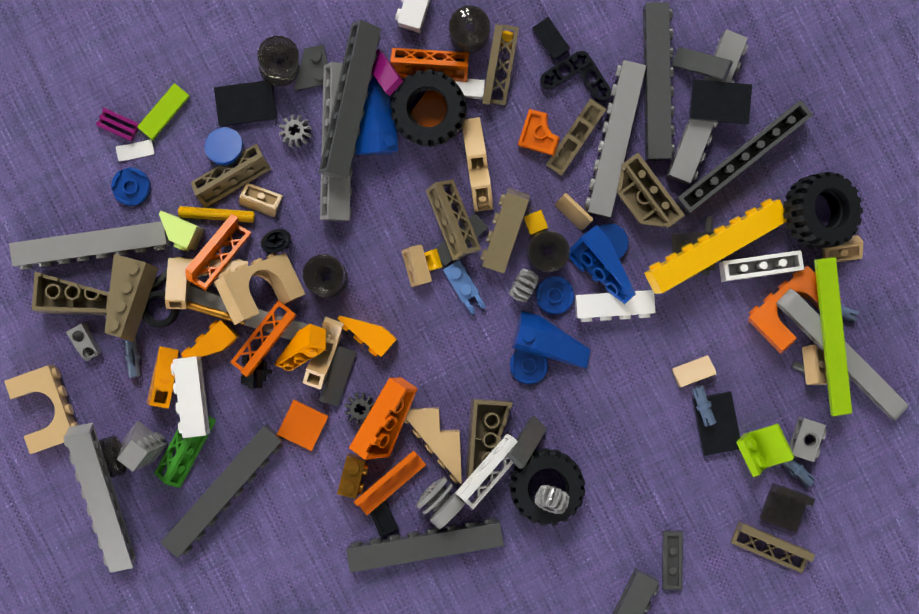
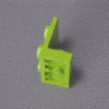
[736,423,795,477]

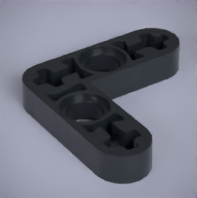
[540,51,611,102]

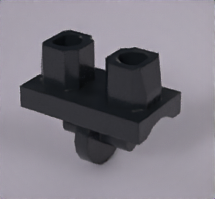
[241,353,272,389]

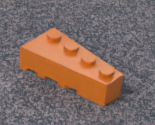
[349,377,418,460]

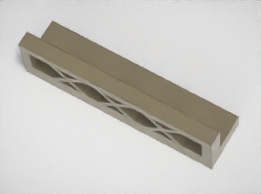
[482,23,519,105]
[190,143,271,208]
[425,179,481,261]
[730,521,815,573]

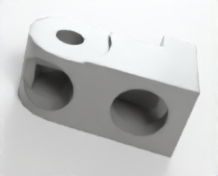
[66,322,101,361]

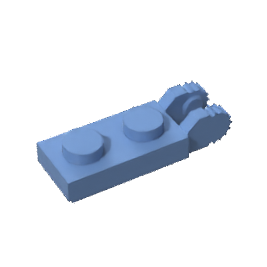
[443,260,486,315]

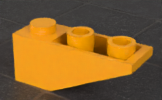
[337,316,397,357]
[181,320,240,358]
[275,324,326,371]
[146,346,179,409]

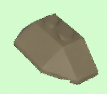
[617,153,685,227]

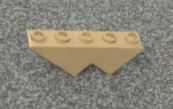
[462,117,493,212]
[404,407,462,484]

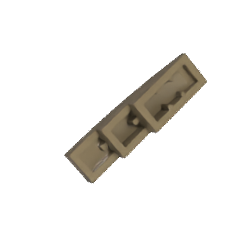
[546,98,606,176]

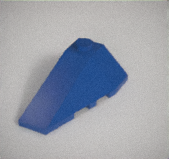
[355,77,398,155]
[566,225,636,304]
[512,311,591,369]

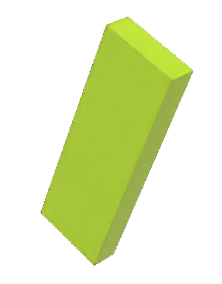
[137,83,191,140]

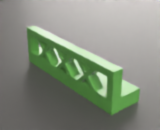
[154,416,216,488]

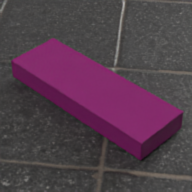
[371,48,403,96]

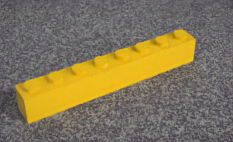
[644,198,787,294]

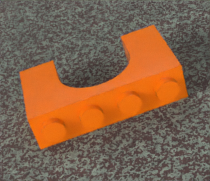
[748,265,841,354]

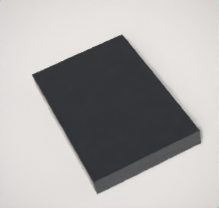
[689,79,752,125]
[214,80,277,127]
[692,391,740,456]

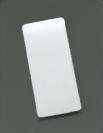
[116,139,154,161]

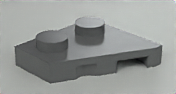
[295,45,328,91]

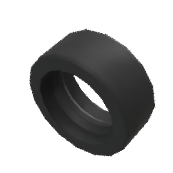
[142,291,179,327]

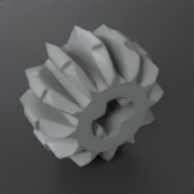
[279,114,312,148]
[509,268,538,302]
[535,485,570,514]

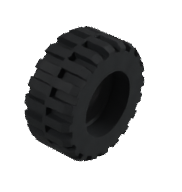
[390,69,467,147]
[783,172,863,249]
[510,448,586,526]

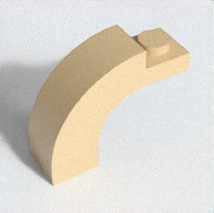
[303,317,344,390]

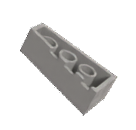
[117,420,168,472]

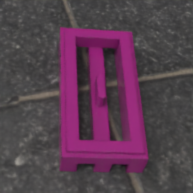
[96,107,139,141]

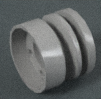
[415,476,466,529]

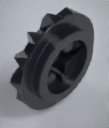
[261,229,292,255]

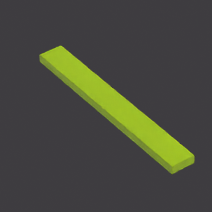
[814,257,852,416]

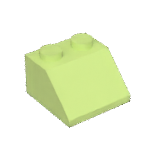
[159,211,205,252]

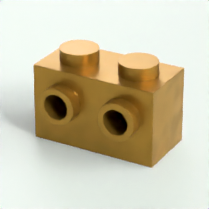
[337,454,369,499]

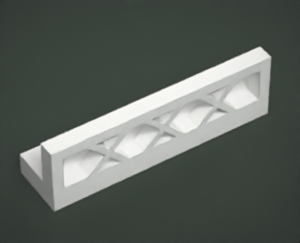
[455,434,518,509]

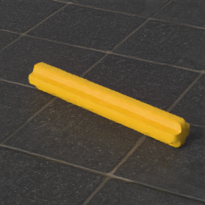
[178,206,255,223]

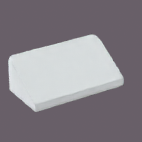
[455,78,485,100]

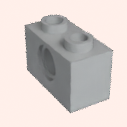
[789,416,827,462]

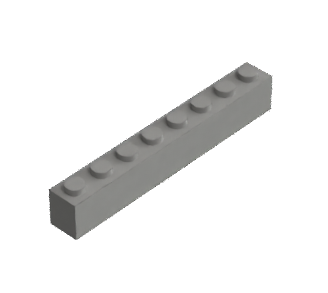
[666,29,748,185]
[584,60,646,219]
[320,62,352,221]
[9,221,171,270]
[64,423,136,573]

